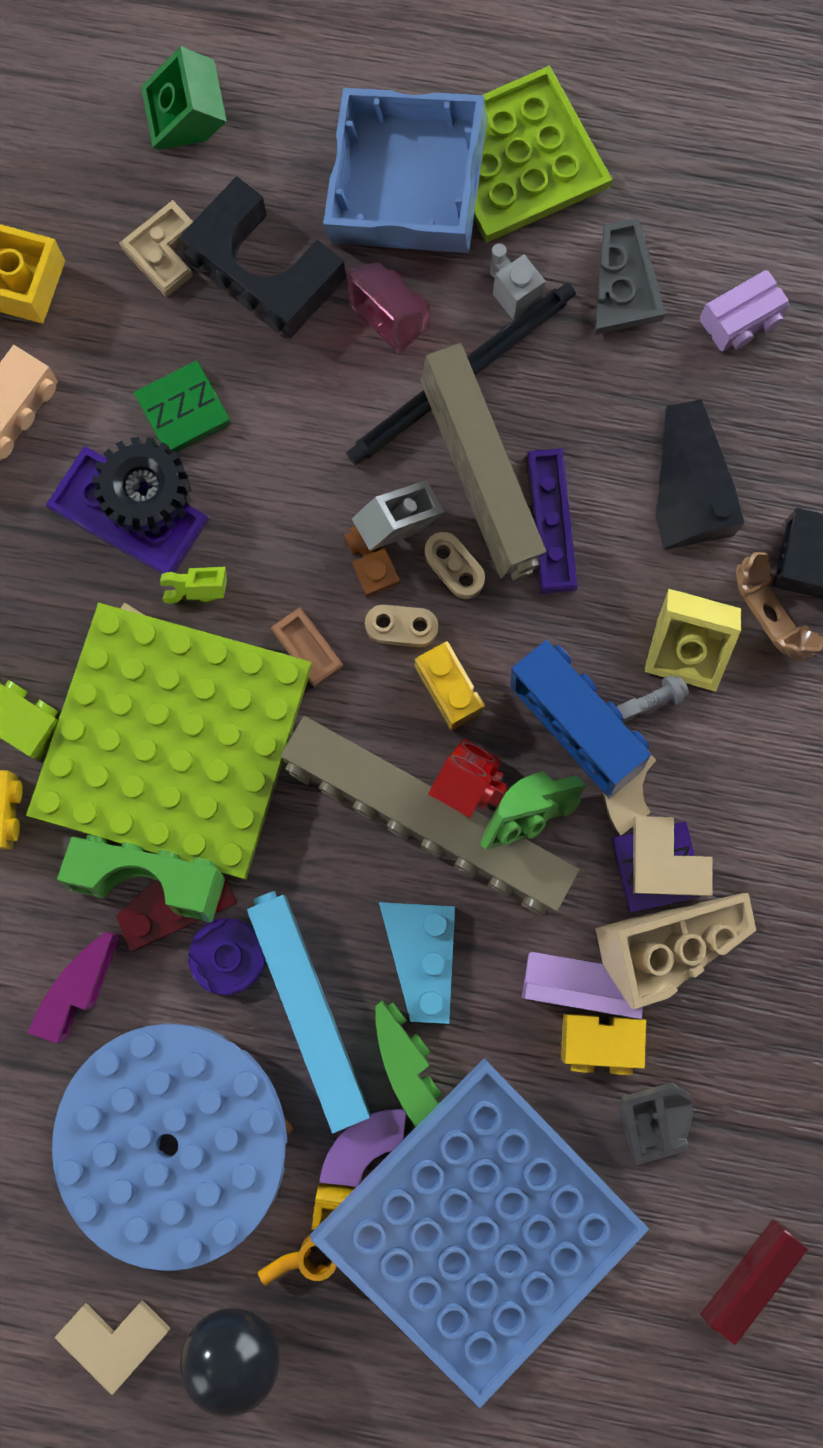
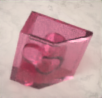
[347,262,430,354]

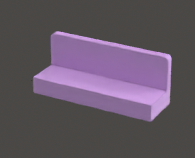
[522,952,643,1019]

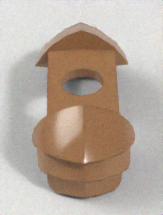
[736,552,823,662]

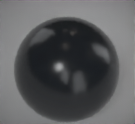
[180,1308,280,1417]

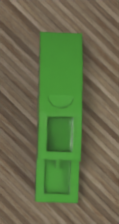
[480,771,586,850]
[375,1000,442,1127]

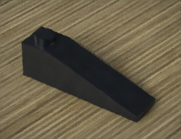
[655,399,745,550]

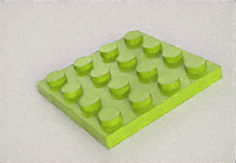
[474,65,612,243]

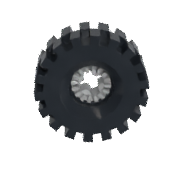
[92,437,192,537]

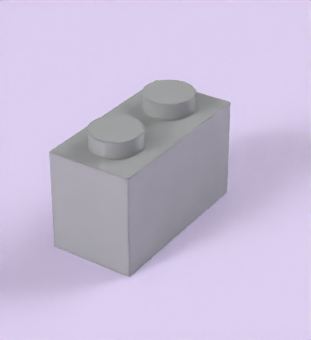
[352,480,445,551]

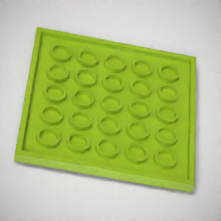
[26,602,312,880]

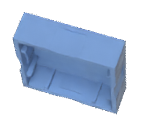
[323,88,487,253]

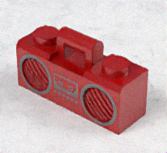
[428,738,508,818]

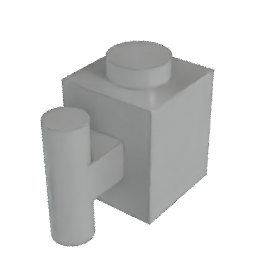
[490,243,546,320]

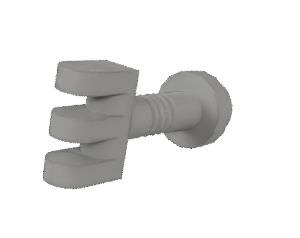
[617,676,689,723]

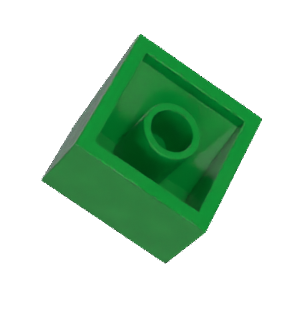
[141,46,227,150]

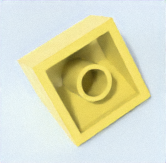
[644,589,741,692]

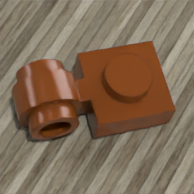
[344,526,400,598]

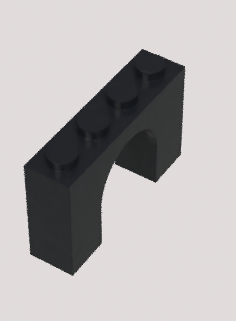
[180,176,346,338]

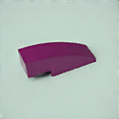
[27,932,121,1043]

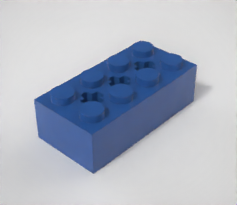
[510,639,651,799]

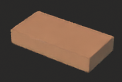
[270,607,344,688]

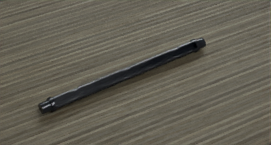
[346,282,576,466]

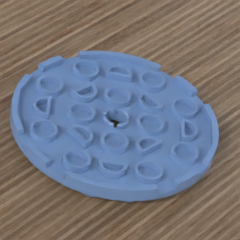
[52,1023,287,1271]

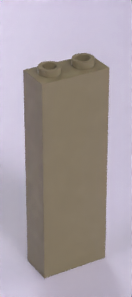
[420,343,546,581]

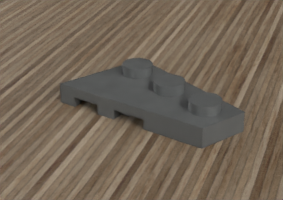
[594,218,665,335]

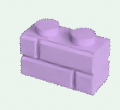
[700,270,789,351]

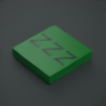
[133,360,231,453]

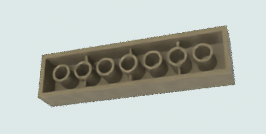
[280,716,580,916]

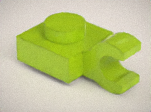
[160,567,227,604]

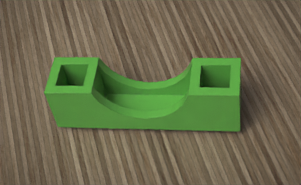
[57,835,225,922]

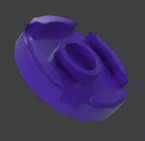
[188,918,265,995]

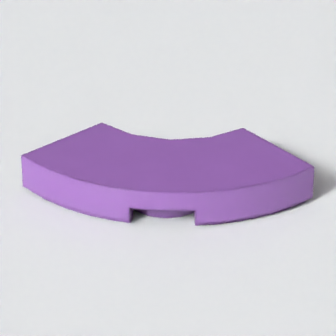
[319,1108,406,1187]

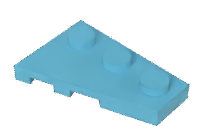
[379,902,455,1024]

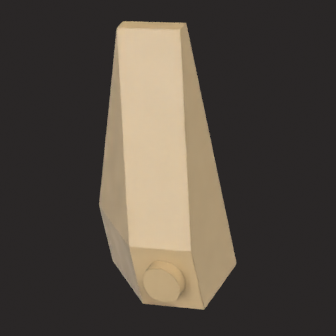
[595,893,756,1009]

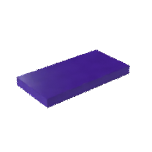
[45,446,209,575]

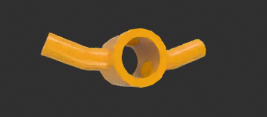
[258,1234,337,1286]

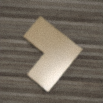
[119,200,193,298]
[633,816,713,896]
[54,1300,170,1395]

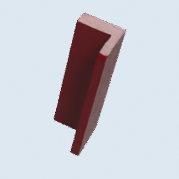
[700,1220,809,1346]

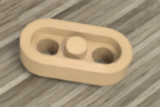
[425,532,485,599]
[365,605,438,647]

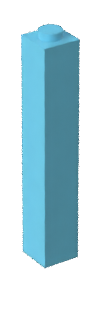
[247,891,371,1134]

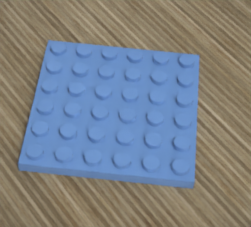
[310,1058,649,1408]

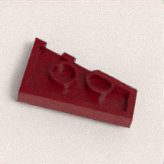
[115,873,238,952]

